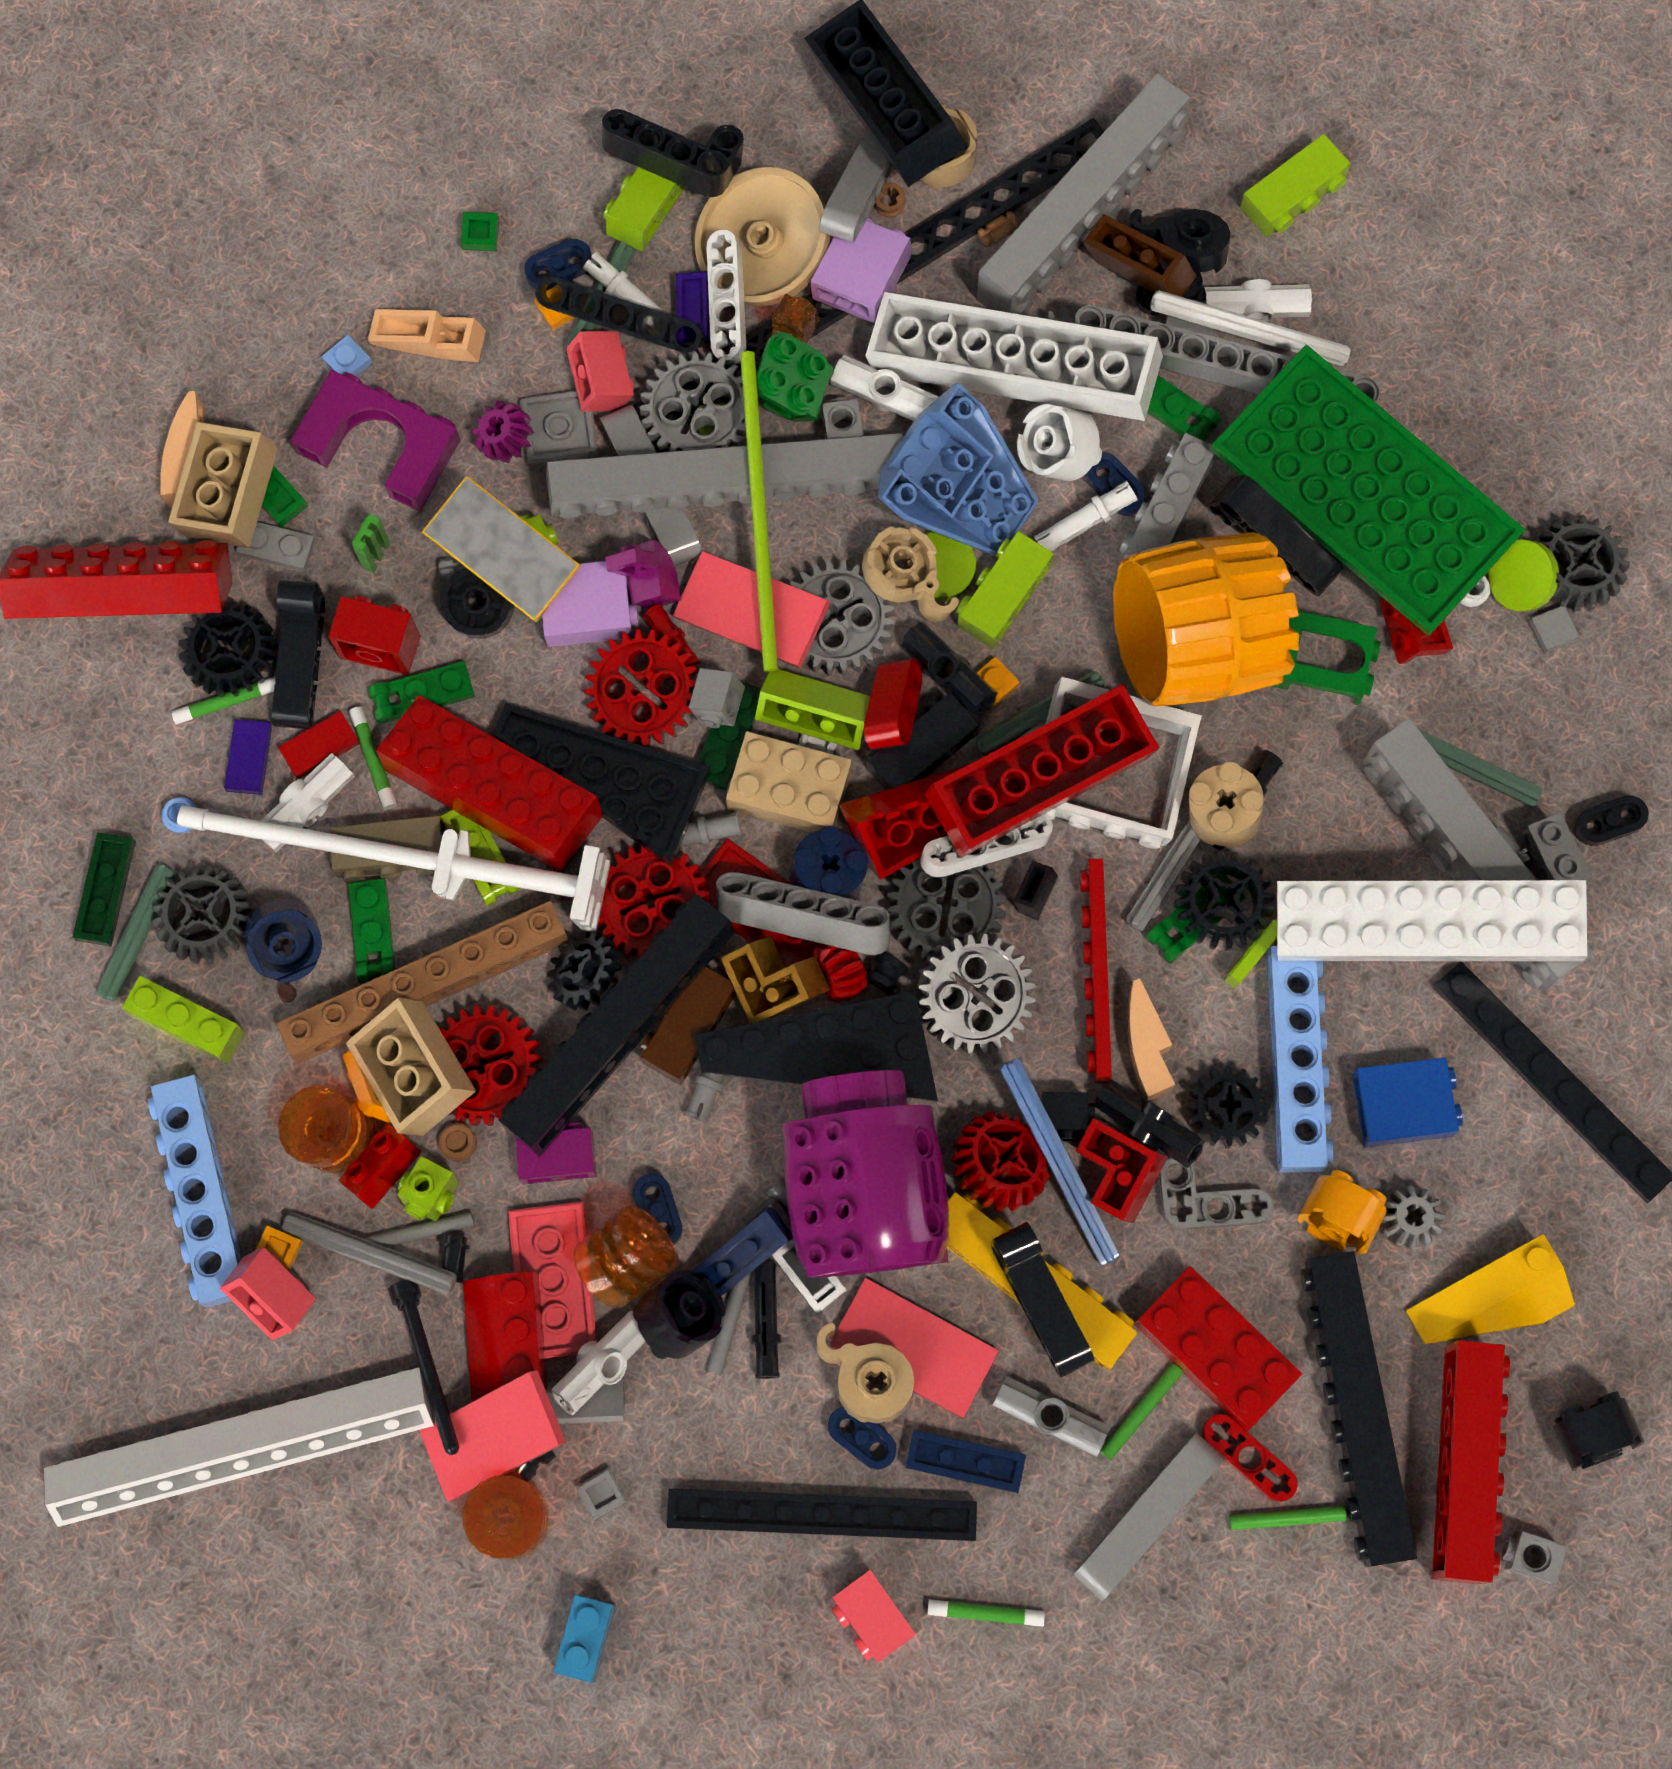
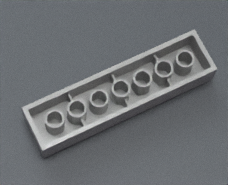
[977,73,1190,315]
[1363,718,1594,994]

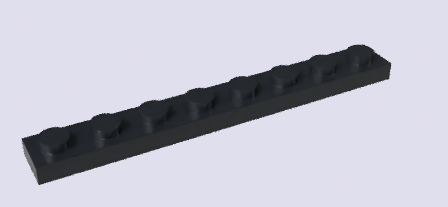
[1433,961,1672,1203]
[667,1488,977,1541]

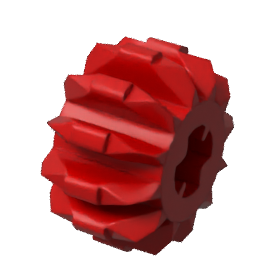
[811,943,867,1003]

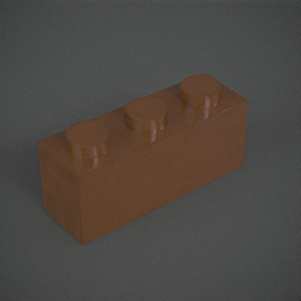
[1083,214,1197,297]
[639,967,736,1086]

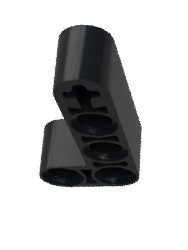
[602,109,744,197]
[1208,475,1344,596]
[272,580,325,729]
[991,1222,1095,1378]

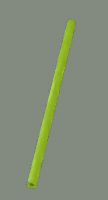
[740,351,778,672]

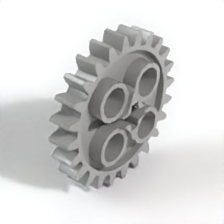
[640,352,746,452]
[789,560,895,676]
[915,933,1036,1054]

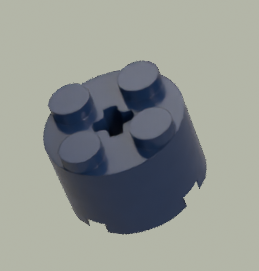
[789,826,868,900]
[245,899,322,983]

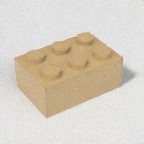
[168,422,278,548]
[726,731,852,833]
[346,998,476,1136]

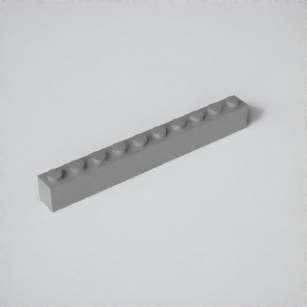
[546,433,903,519]

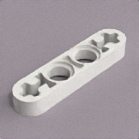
[706,230,746,365]
[920,817,1053,877]

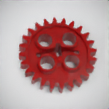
[584,629,699,747]
[597,846,711,958]
[438,1005,544,1126]

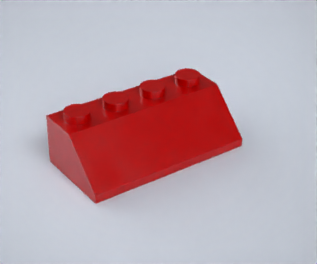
[463,1271,547,1402]

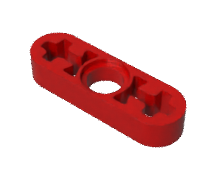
[1202,1414,1298,1502]

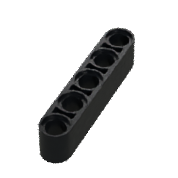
[535,276,706,353]

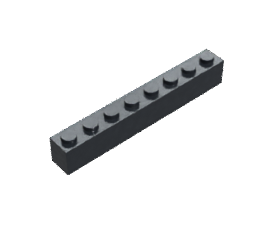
[498,894,736,1158]
[1300,1251,1417,1568]

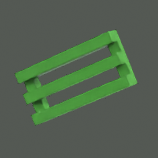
[352,514,391,574]

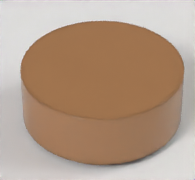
[439,1123,477,1162]

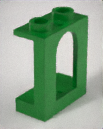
[1274,611,1381,705]

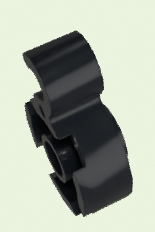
[1129,209,1231,278]
[440,566,514,639]

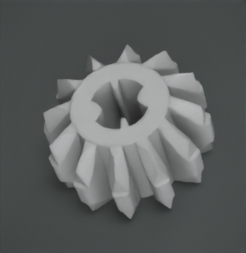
[1382,1185,1445,1251]

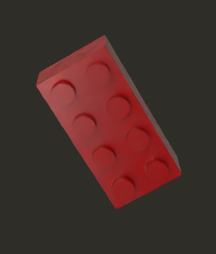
[1134,1266,1302,1431]

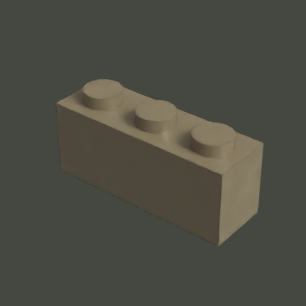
[330,816,444,883]

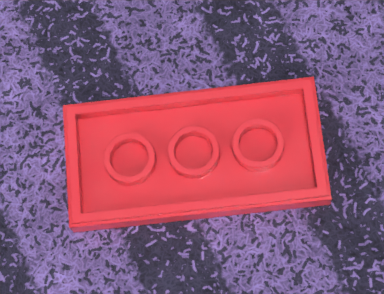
[673,551,830,669]
[508,1202,597,1359]
[829,1278,999,1419]
[419,1370,566,1502]

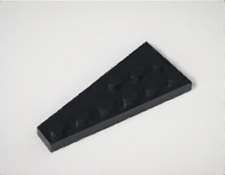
[492,703,710,867]

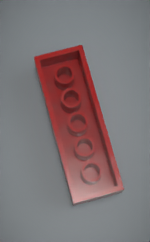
[0,540,232,619]
[924,684,1160,858]
[376,695,603,872]
[1431,1340,1510,1584]

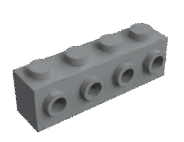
[1119,433,1216,559]

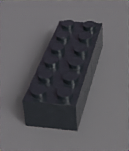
[804,0,967,187]

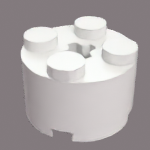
[1017,404,1102,481]

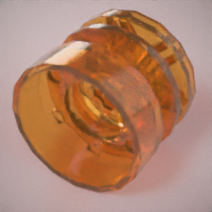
[278,1085,376,1174]
[574,1206,676,1309]
[463,1476,550,1560]

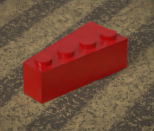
[839,765,967,880]

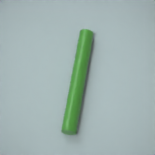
[1100,1362,1184,1460]
[1229,1505,1347,1531]

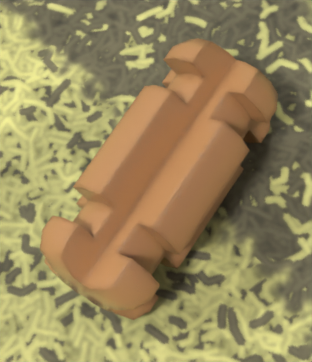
[977,211,1019,247]

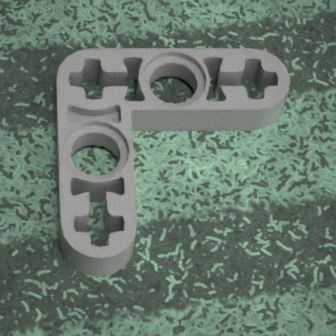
[1156,1120,1273,1230]

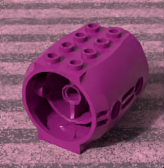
[782,1070,950,1278]

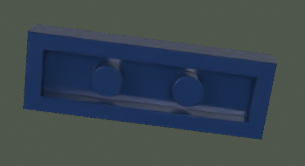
[691,1208,793,1297]
[905,1430,1026,1494]

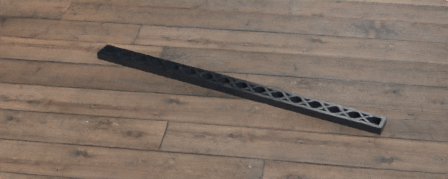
[633,118,1104,432]

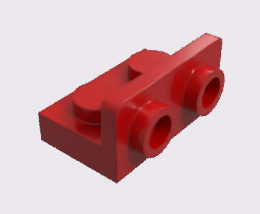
[1379,597,1453,664]
[338,1123,421,1209]

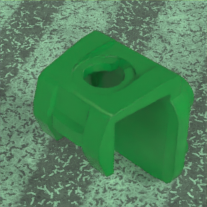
[756,332,834,422]

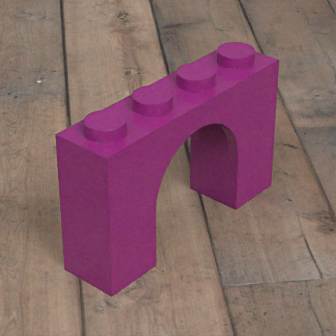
[291,370,460,512]

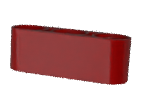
[864,658,923,750]

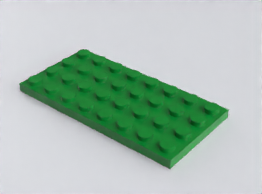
[1210,344,1526,637]

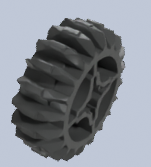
[1538,515,1630,612]
[152,865,253,964]

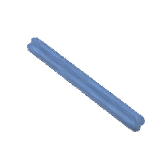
[1000,1059,1119,1265]

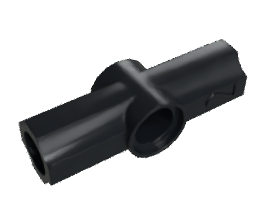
[901,622,998,716]
[1095,1080,1205,1168]

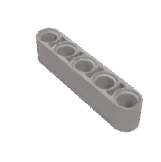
[819,130,894,243]
[599,404,702,566]
[716,872,890,955]
[1073,1432,1225,1602]

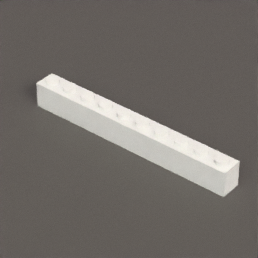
[44,1368,434,1527]

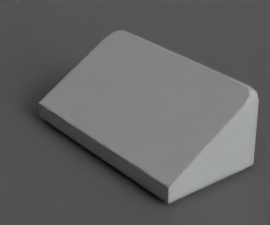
[547,1379,625,1424]

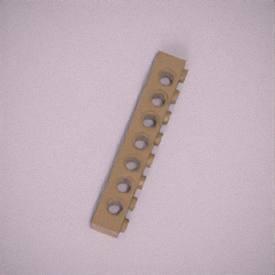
[277,900,569,1064]

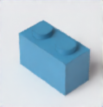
[553,1595,616,1683]

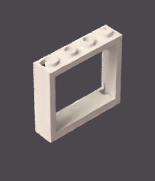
[1039,676,1202,849]

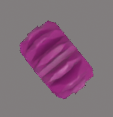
[472,400,535,463]

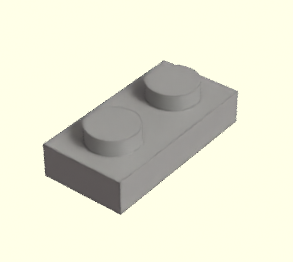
[236,522,316,572]

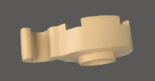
[862,526,959,623]
[816,1323,915,1423]

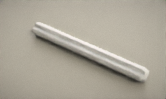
[1150,290,1350,366]

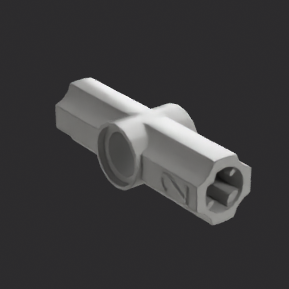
[992,1376,1111,1457]

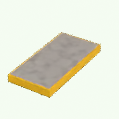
[422,476,581,623]

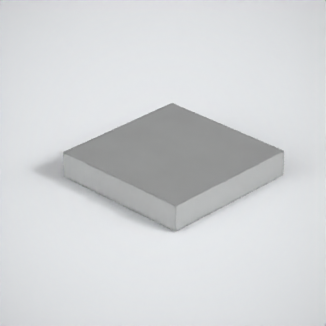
[520,390,599,467]

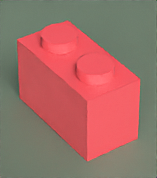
[566,331,634,412]
[219,1246,316,1341]
[831,1570,916,1663]

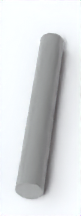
[363,1212,475,1247]
[707,1273,751,1376]

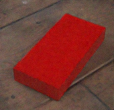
[278,711,360,779]

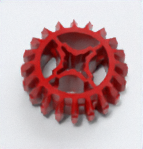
[950,1110,1051,1212]

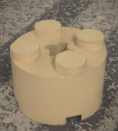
[920,105,977,189]
[1189,762,1264,848]

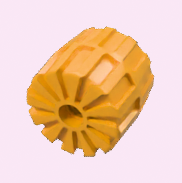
[1113,532,1300,706]

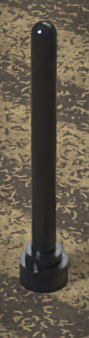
[388,1280,460,1455]

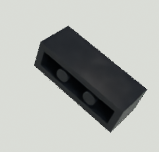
[867,693,979,790]

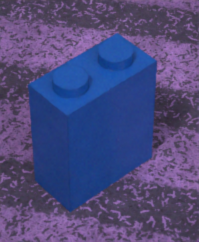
[1352,1057,1463,1148]

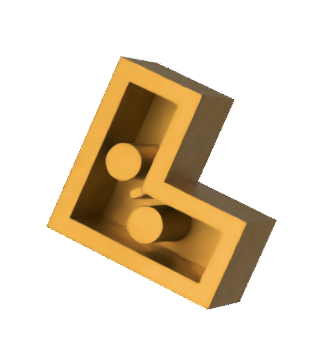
[721,936,830,1023]

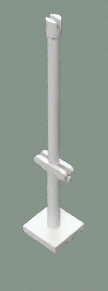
[177,805,611,932]

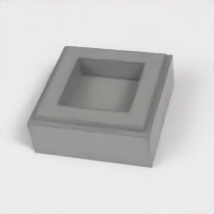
[1529,606,1580,654]
[576,1468,628,1521]

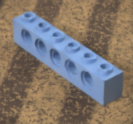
[1267,946,1333,1173]
[148,1075,242,1308]

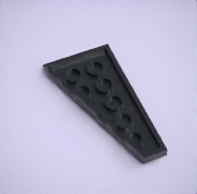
[695,991,938,1102]

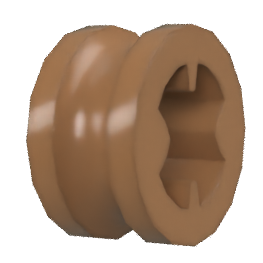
[874,183,905,218]

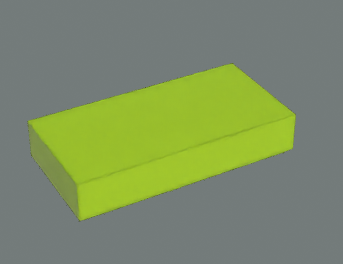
[1224,919,1277,989]

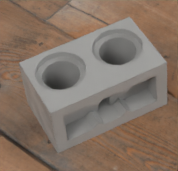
[1519,812,1593,885]

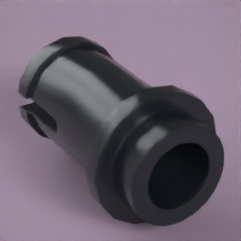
[440,1235,470,1283]

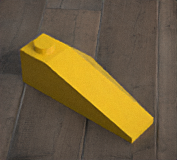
[1405,1234,1575,1345]

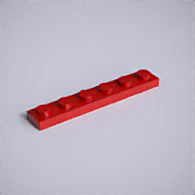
[1080,858,1112,1083]

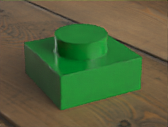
[461,212,499,251]

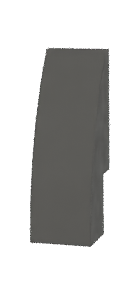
[742,1197,846,1314]

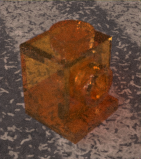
[772,293,820,344]

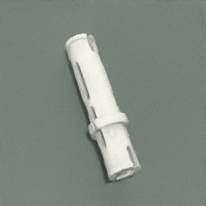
[583,251,663,334]
[1034,480,1138,552]

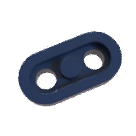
[524,239,592,290]
[1085,452,1146,516]
[633,1174,683,1249]
[828,1407,897,1470]

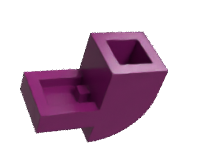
[605,540,681,609]

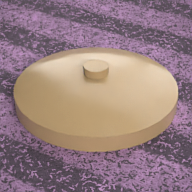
[695,167,831,307]

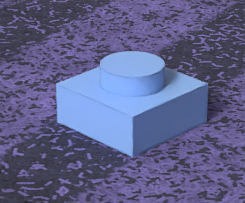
[321,335,372,377]

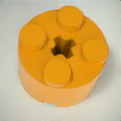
[1297,1170,1387,1255]

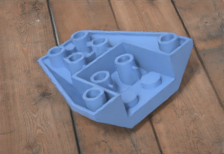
[878,383,1039,557]

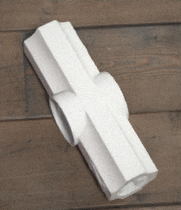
[1202,279,1312,322]
[831,355,939,421]
[261,753,355,853]
[550,1311,646,1415]

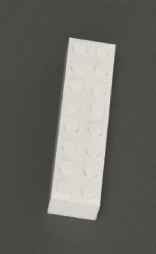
[865,292,1163,421]
[1277,880,1587,961]

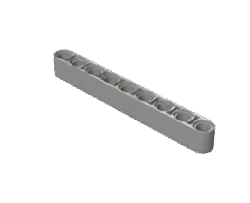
[1072,305,1381,403]

